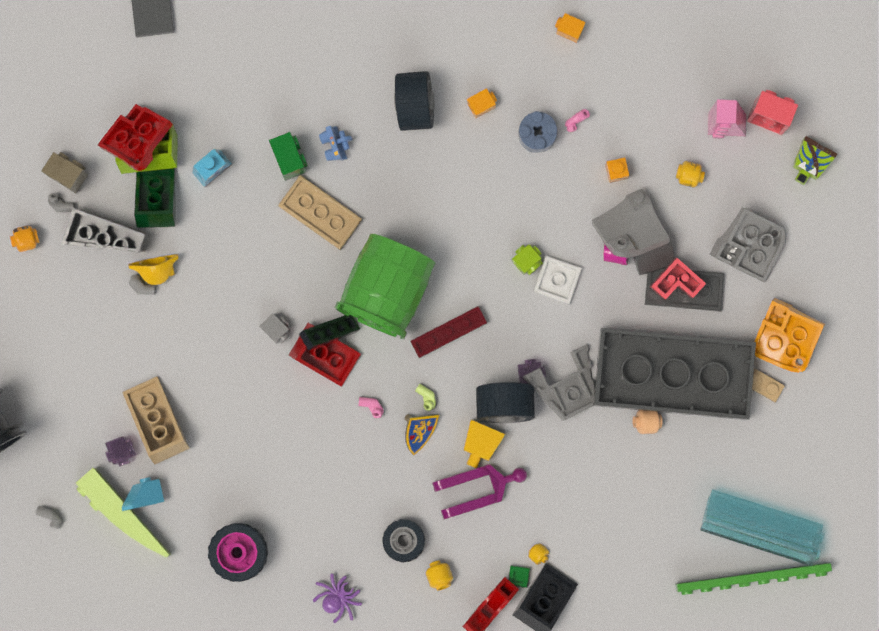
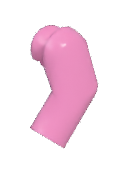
[565,109,590,132]
[359,397,384,418]

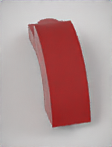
[462,577,519,631]

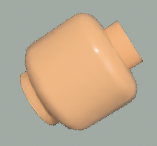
[632,410,662,434]

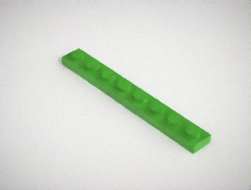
[675,563,832,595]

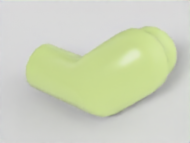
[415,384,436,411]

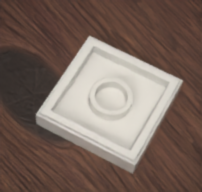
[533,256,582,304]

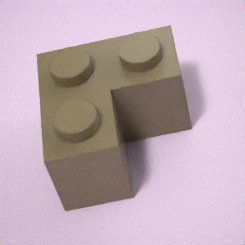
[41,152,88,194]

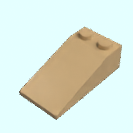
[122,376,190,465]

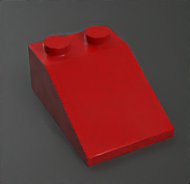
[289,322,361,387]

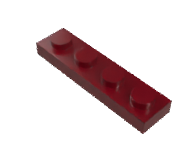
[410,306,487,358]

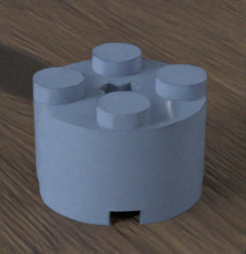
[518,111,557,153]

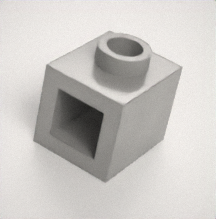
[259,313,290,344]

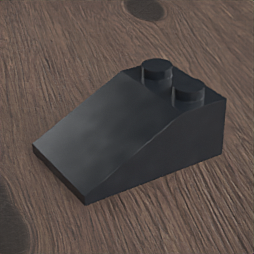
[512,563,578,631]

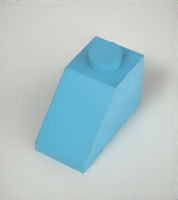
[121,477,164,511]

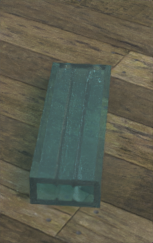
[700,489,825,566]

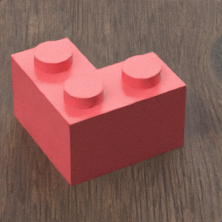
[650,258,706,300]

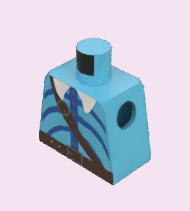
[192,149,232,187]

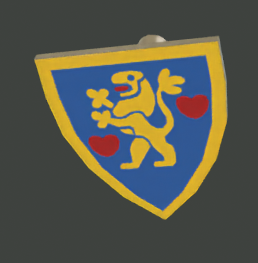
[404,414,439,455]

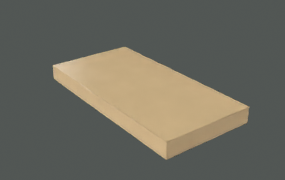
[278,175,362,250]

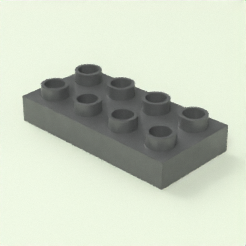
[593,328,756,420]

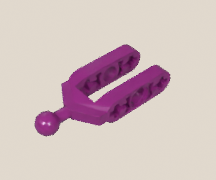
[432,464,527,519]

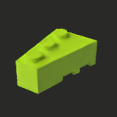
[115,125,178,174]

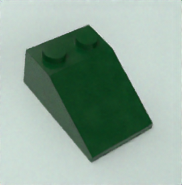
[134,168,176,228]

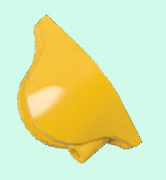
[128,254,178,285]

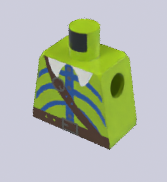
[793,136,837,185]

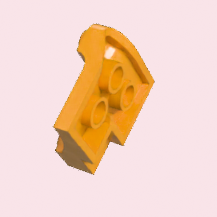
[754,298,825,373]

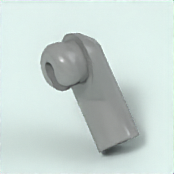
[48,193,75,212]
[36,506,62,529]

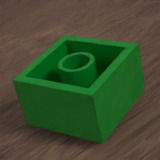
[269,132,308,181]

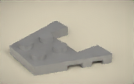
[523,345,595,421]

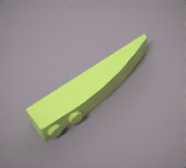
[76,468,171,557]

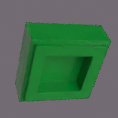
[508,566,530,588]

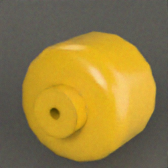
[528,543,549,565]

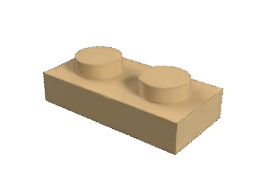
[752,368,785,403]

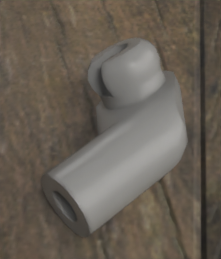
[129,274,155,295]

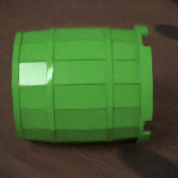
[334,234,436,340]

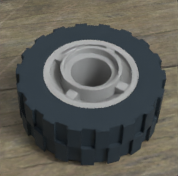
[382,519,425,563]

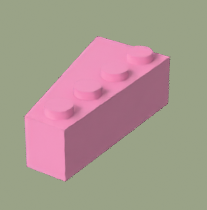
[708,100,746,139]

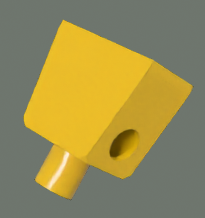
[463,420,505,468]

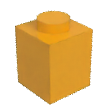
[555,13,586,43]
[466,88,497,119]
[605,157,629,183]

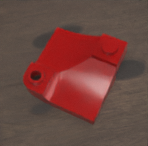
[97,104,173,171]

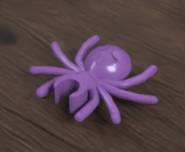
[313,573,362,623]

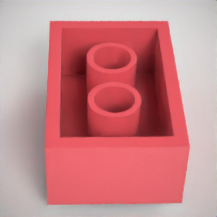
[747,90,798,135]

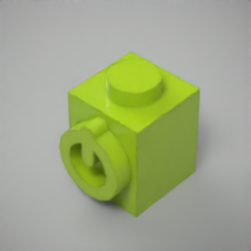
[511,244,543,275]

